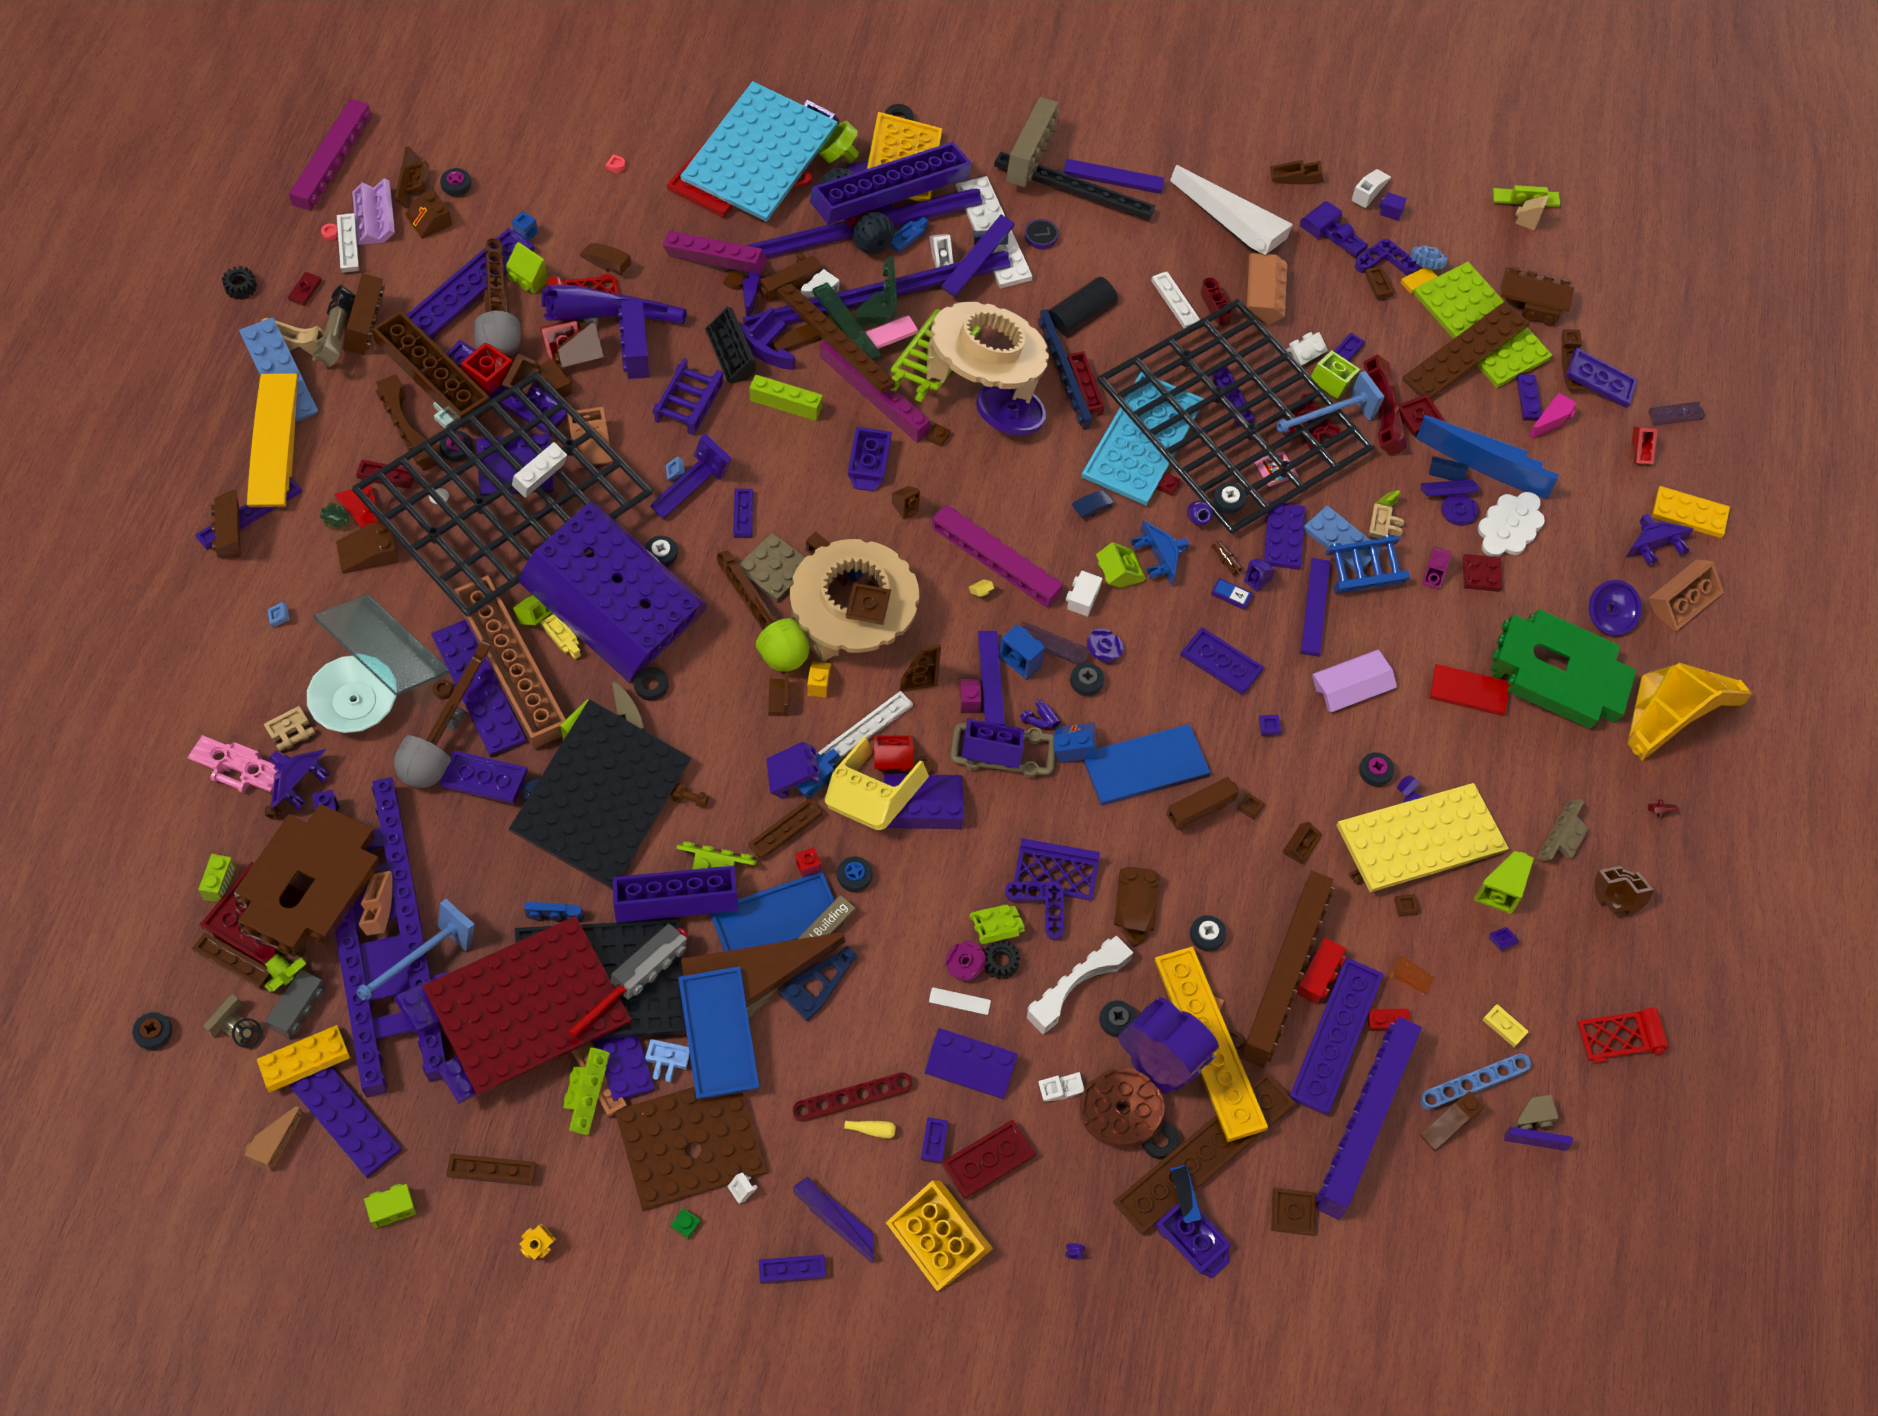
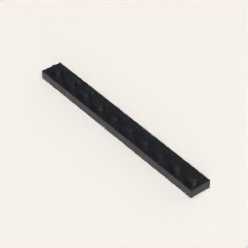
[994,152,1156,220]

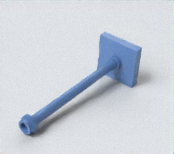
[1276,371,1384,433]
[356,899,475,1000]

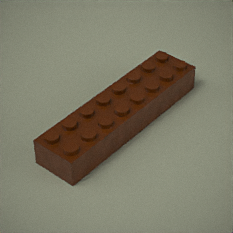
[372,310,492,429]

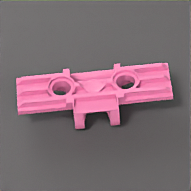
[188,735,277,793]

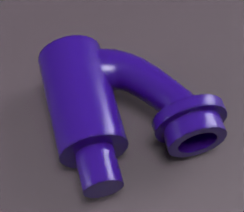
[1020,700,1061,730]

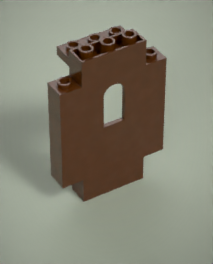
[234,804,380,957]

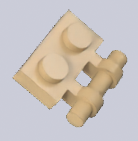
[264,706,315,752]

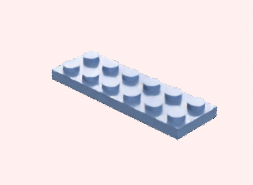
[239,317,318,422]

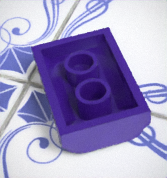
[848,427,892,492]
[1155,1203,1231,1278]

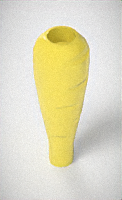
[844,1121,896,1139]

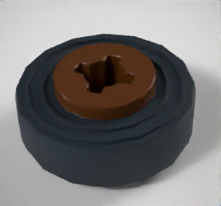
[132,1012,172,1050]

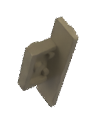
[1536,799,1589,861]

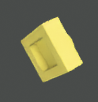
[969,579,994,597]

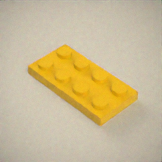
[1651,486,1730,538]
[257,1025,350,1093]

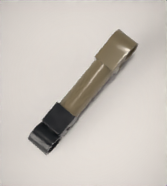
[312,285,356,367]

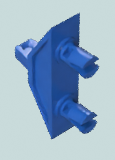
[1130,520,1189,586]

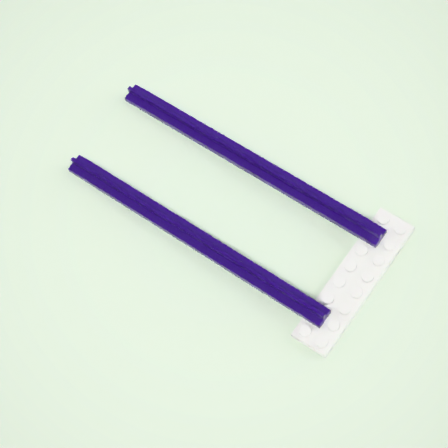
[723,176,1033,328]

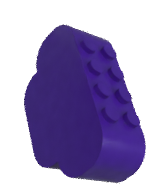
[1118,997,1219,1094]

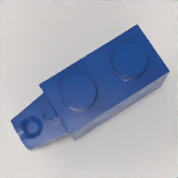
[795,748,840,800]

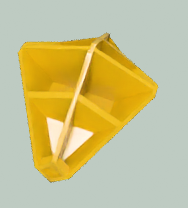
[1627,663,1752,761]

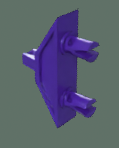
[1626,514,1694,566]
[268,749,331,811]

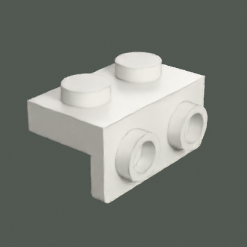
[1286,332,1328,366]

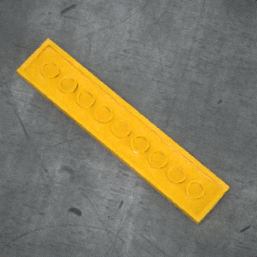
[1154,947,1268,1142]

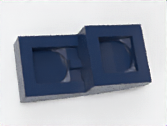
[1072,489,1114,518]

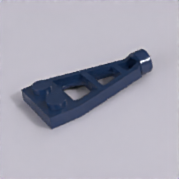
[778,946,857,1022]

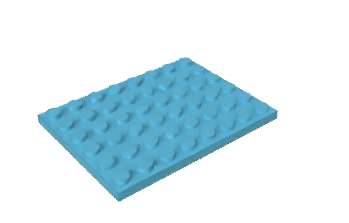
[680,81,838,222]

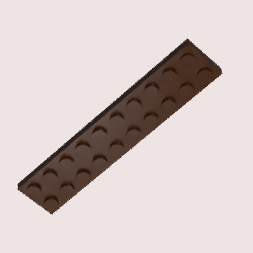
[1113,1072,1295,1235]

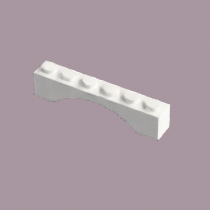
[1026,936,1133,1035]

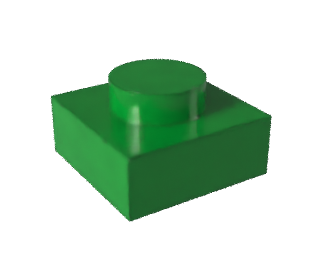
[670,1208,701,1239]

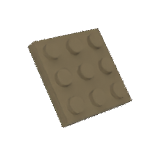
[738,533,806,603]

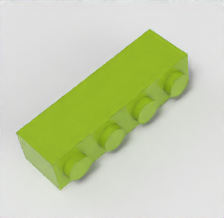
[749,375,823,421]

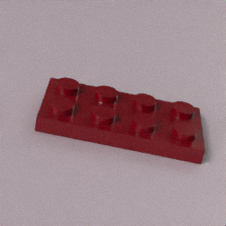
[941,1119,1036,1200]

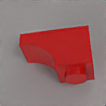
[1632,426,1658,464]

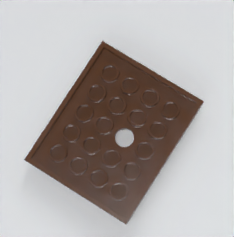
[615,1087,767,1211]

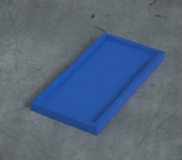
[1083,724,1210,806]
[709,871,843,951]
[678,966,760,1100]

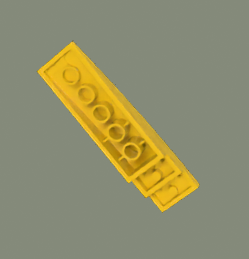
[247,374,298,507]

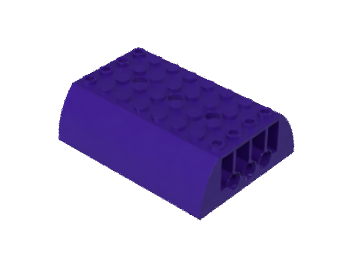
[518,502,707,683]

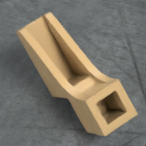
[261,318,324,356]

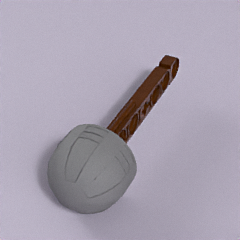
[474,238,521,358]
[394,640,492,788]

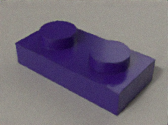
[921,1117,948,1164]

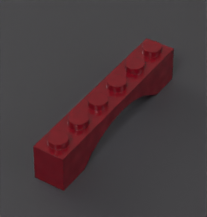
[1363,354,1407,456]

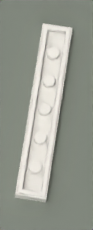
[818,691,913,765]

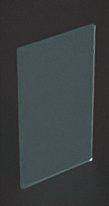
[313,594,449,696]

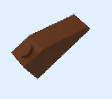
[1420,1091,1484,1151]

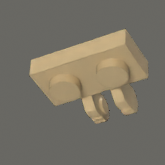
[1368,503,1404,539]

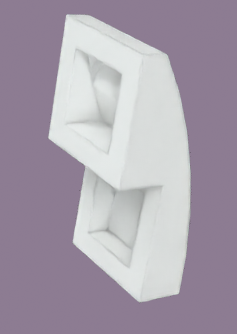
[1038,1072,1084,1102]

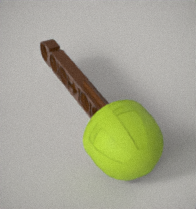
[717,551,810,672]

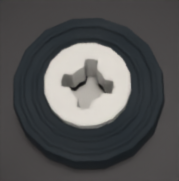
[1213,482,1246,514]
[645,536,678,567]
[1190,915,1226,951]

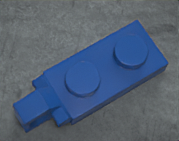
[889,217,928,253]

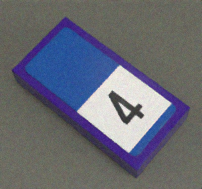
[1211,578,1253,610]

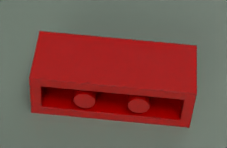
[1296,937,1346,1004]

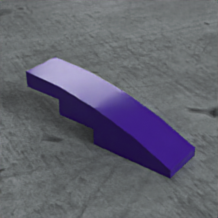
[742,272,761,317]

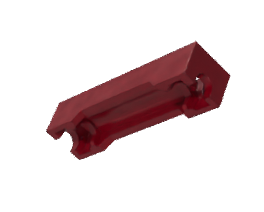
[1067,351,1105,416]

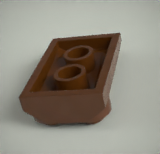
[1114,867,1160,932]

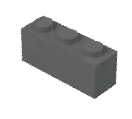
[265,969,325,1040]

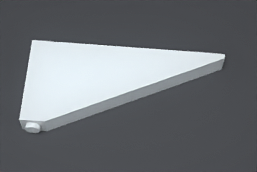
[1170,165,1293,255]

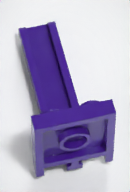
[650,433,732,519]

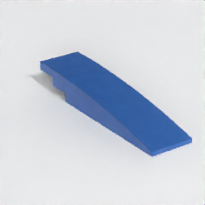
[1416,415,1559,500]

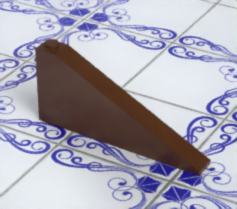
[681,932,845,1007]

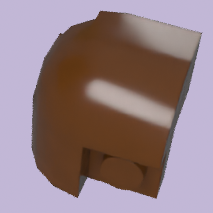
[1594,866,1654,916]

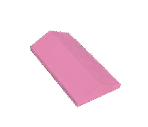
[849,315,918,353]

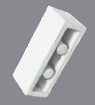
[512,442,567,498]

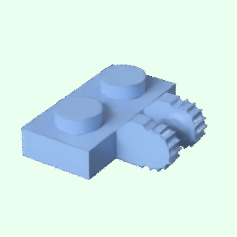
[645,1039,690,1083]

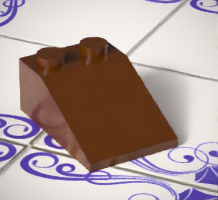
[336,521,399,574]

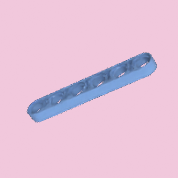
[1420,1054,1531,1111]

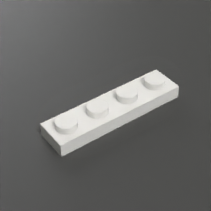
[337,213,359,273]
[1151,271,1200,328]

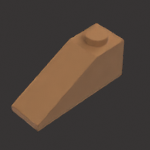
[244,1106,304,1172]

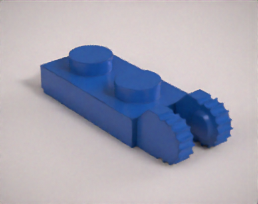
[524,902,583,922]

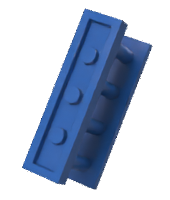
[1325,535,1410,594]

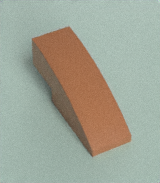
[359,871,392,935]

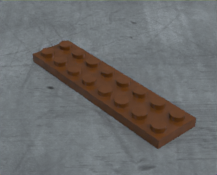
[1402,301,1529,399]

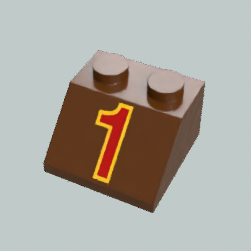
[405,189,452,239]

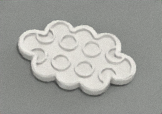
[1478,492,1545,557]

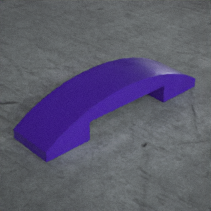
[739,322,795,370]

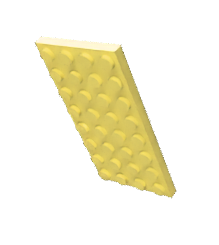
[1336,783,1509,892]

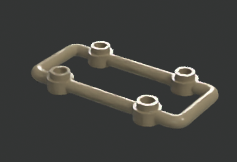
[950,720,1056,778]

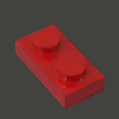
[1367,1009,1410,1031]

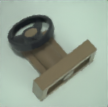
[203,994,262,1048]

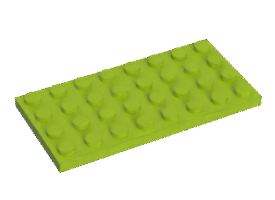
[1413,262,1553,388]

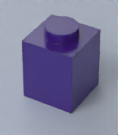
[1379,192,1407,221]

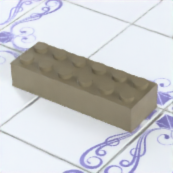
[1006,97,1060,187]

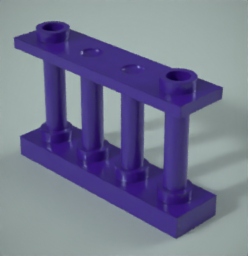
[653,358,724,435]

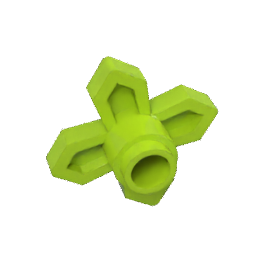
[264,954,307,992]

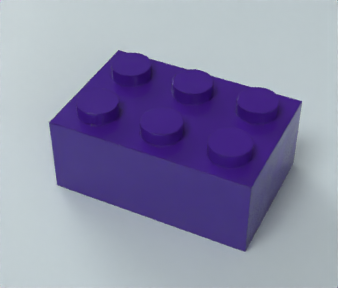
[961,718,1024,768]

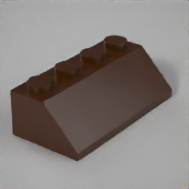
[1500,267,1574,312]

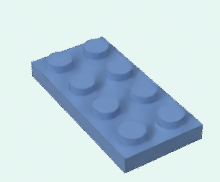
[1303,505,1383,573]

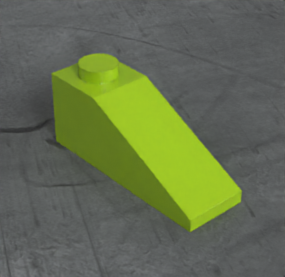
[513,595,552,625]

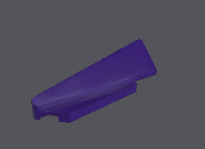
[793,1177,874,1263]

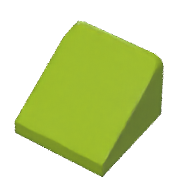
[1376,490,1400,507]

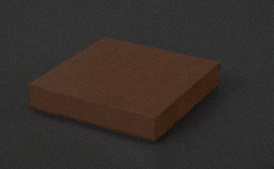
[846,583,891,625]
[1271,1187,1316,1236]

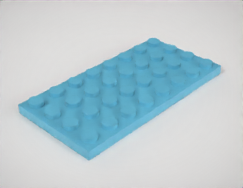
[1081,372,1204,506]

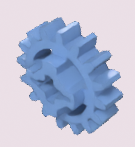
[1410,245,1448,270]

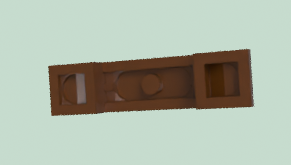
[1561,329,1587,391]

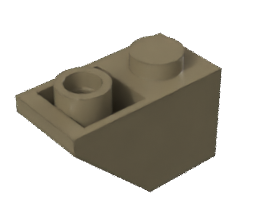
[1513,1095,1558,1130]

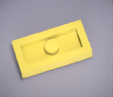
[1483,1004,1529,1047]

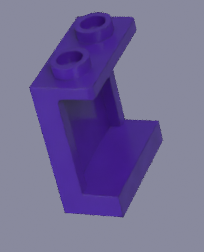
[766,741,819,799]

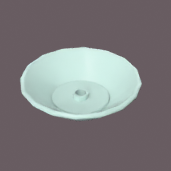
[307,655,397,733]

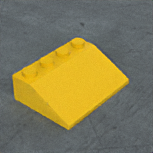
[886,1180,993,1292]

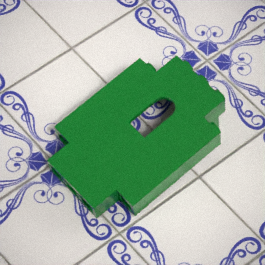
[1491,608,1636,729]

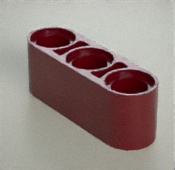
[1200,277,1232,326]

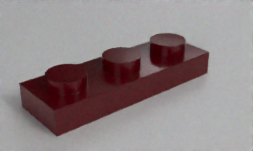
[356,460,414,488]

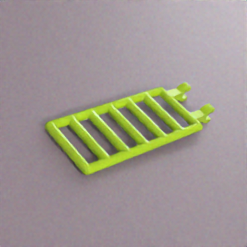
[890,309,982,402]

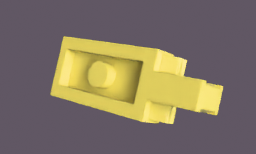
[540,614,581,659]

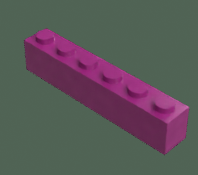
[663,231,767,275]

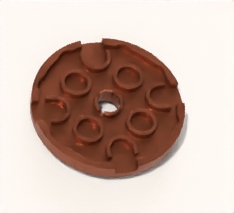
[1080,1068,1164,1148]

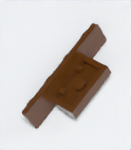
[395,146,430,208]

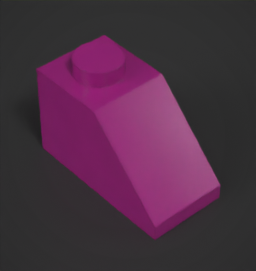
[959,678,981,713]

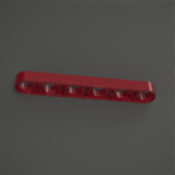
[793,1072,912,1122]

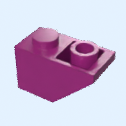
[1422,546,1451,589]

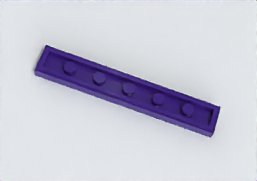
[1064,159,1164,194]
[941,214,1015,298]
[195,477,302,550]
[1300,558,1330,657]
[978,631,1005,725]

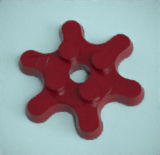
[1279,393,1341,449]

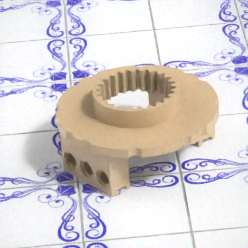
[927,302,1049,403]
[790,539,919,663]

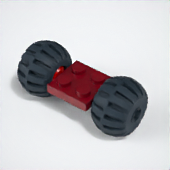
[819,168,895,254]

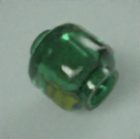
[320,503,349,529]

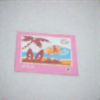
[1255,451,1299,487]

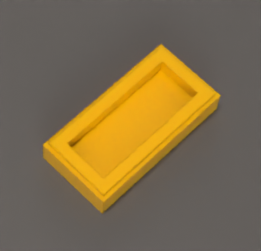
[1400,267,1438,294]

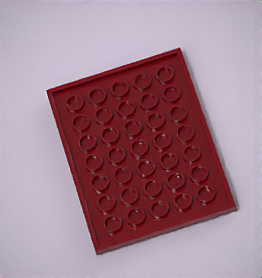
[422,916,631,1096]

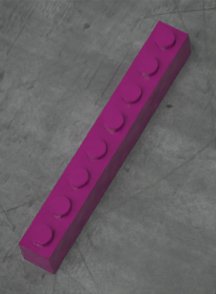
[289,99,372,211]
[820,341,931,443]
[932,505,1063,609]

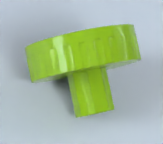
[818,121,859,163]

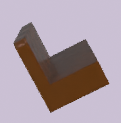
[768,672,789,716]

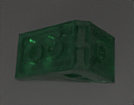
[854,256,898,325]

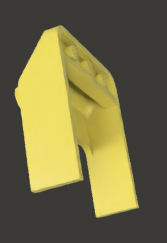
[825,737,929,830]

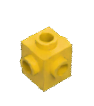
[520,1223,556,1260]

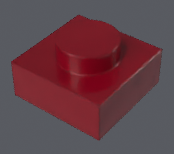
[1156,472,1181,496]

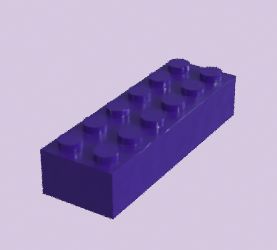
[613,866,738,923]

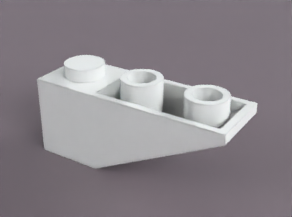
[1351,169,1391,208]

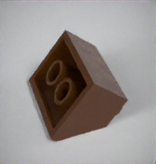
[211,490,241,557]

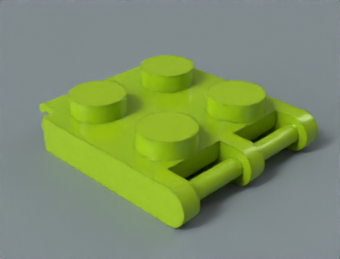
[969,904,1025,944]

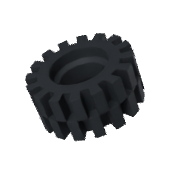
[222,266,257,300]
[984,940,1020,980]

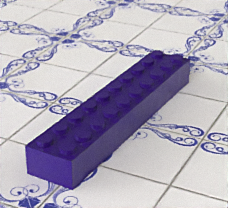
[810,141,972,224]
[1315,1017,1422,1221]

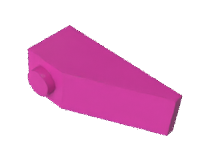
[1529,393,1577,438]

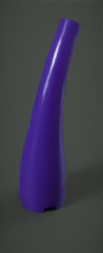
[541,285,687,324]

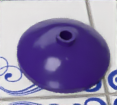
[1589,580,1642,635]

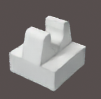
[728,1172,757,1204]

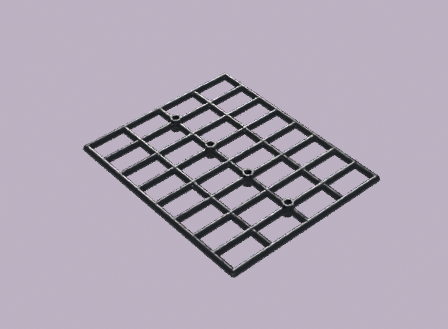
[1097,299,1374,534]
[352,372,653,616]

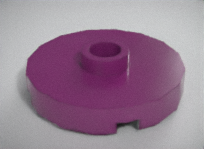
[946,941,986,981]

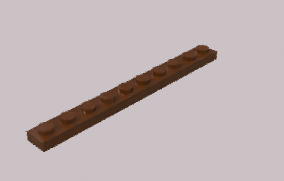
[777,283,896,394]

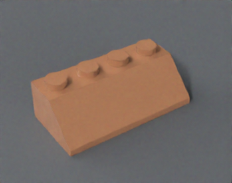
[1247,253,1287,325]
[1649,559,1724,631]

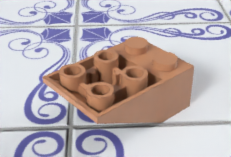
[567,407,613,468]

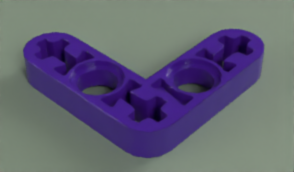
[1355,239,1419,276]
[1005,882,1064,941]

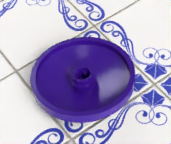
[976,386,1046,436]

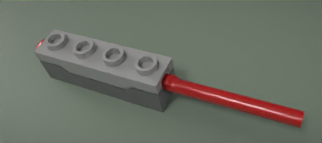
[568,924,688,1037]

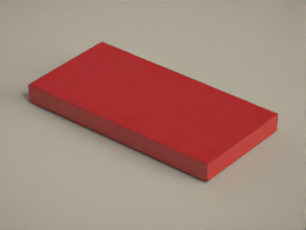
[1429,664,1509,716]

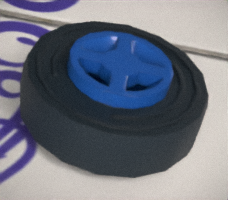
[837,856,873,892]

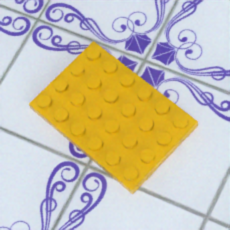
[867,112,942,202]

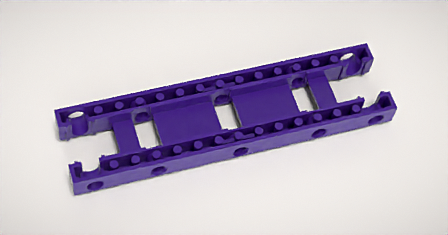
[312,777,447,1097]

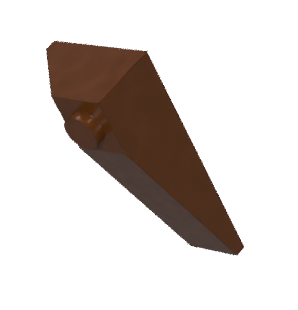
[900,644,941,692]

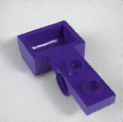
[1300,201,1368,257]

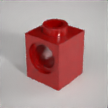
[795,847,821,878]

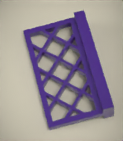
[1014,838,1100,901]

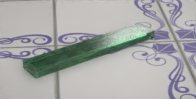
[812,282,881,361]

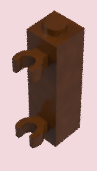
[759,252,823,302]
[1166,777,1239,830]

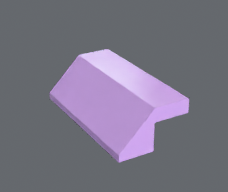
[352,178,395,245]
[1312,650,1397,712]

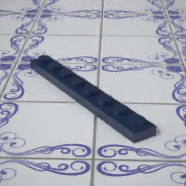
[1038,309,1092,430]

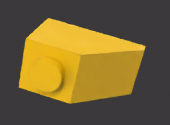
[807,661,831,698]

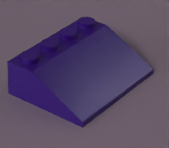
[476,434,554,496]
[884,774,963,829]

